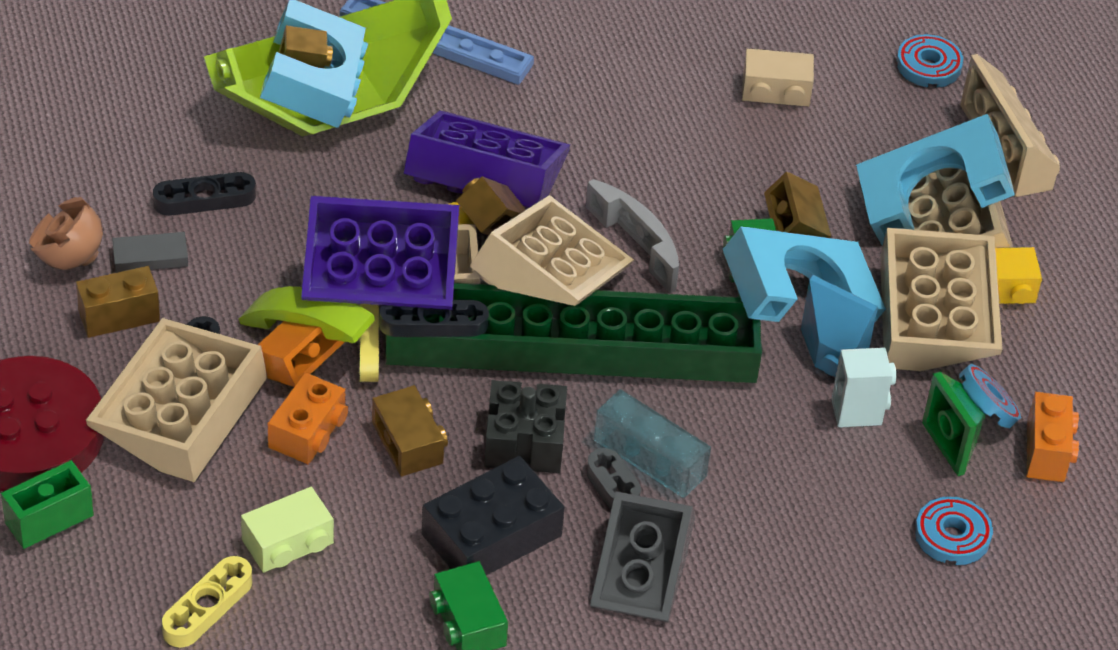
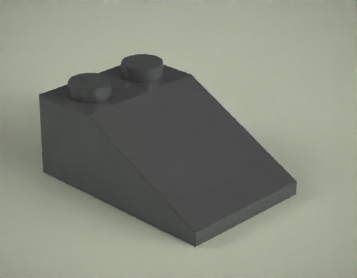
[590,491,695,623]

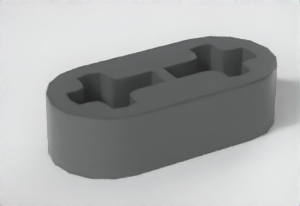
[587,448,641,509]

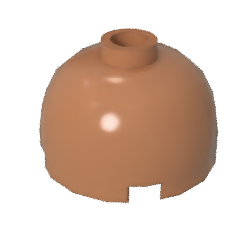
[29,197,103,270]

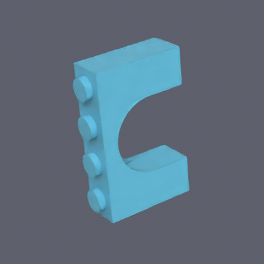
[260,0,368,128]
[856,114,1015,246]
[723,226,886,322]

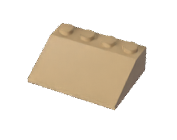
[908,168,1013,248]
[470,195,634,306]
[880,228,1002,371]
[86,318,267,482]

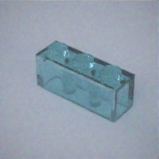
[594,389,711,498]

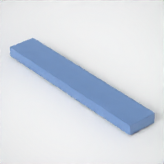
[340,0,534,85]

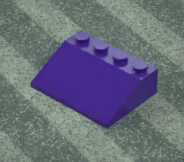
[403,110,570,210]
[301,196,459,310]

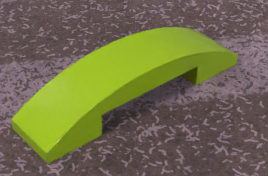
[238,286,375,343]

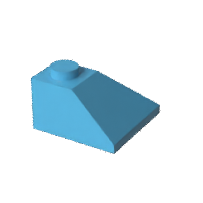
[801,275,878,377]

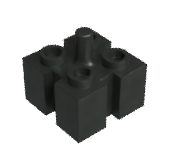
[484,380,567,473]

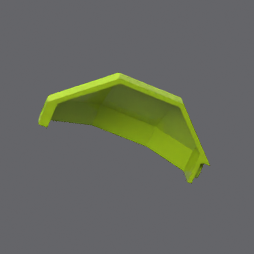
[204,0,452,136]

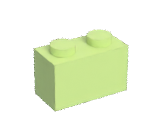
[241,486,334,573]

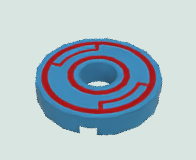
[896,34,964,87]
[959,364,1021,428]
[915,497,993,565]

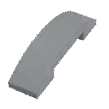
[585,179,679,293]

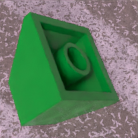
[922,372,985,477]

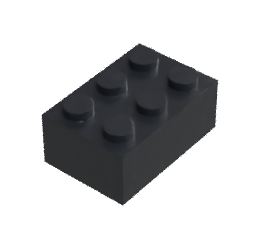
[421,456,565,576]

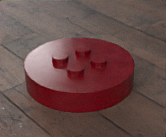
[0,356,104,491]

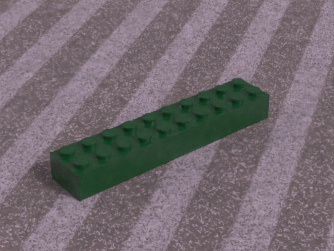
[386,283,762,383]

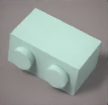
[831,348,896,427]

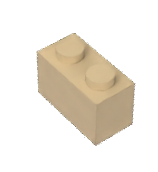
[742,49,814,106]

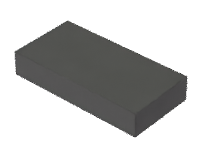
[112,232,188,273]

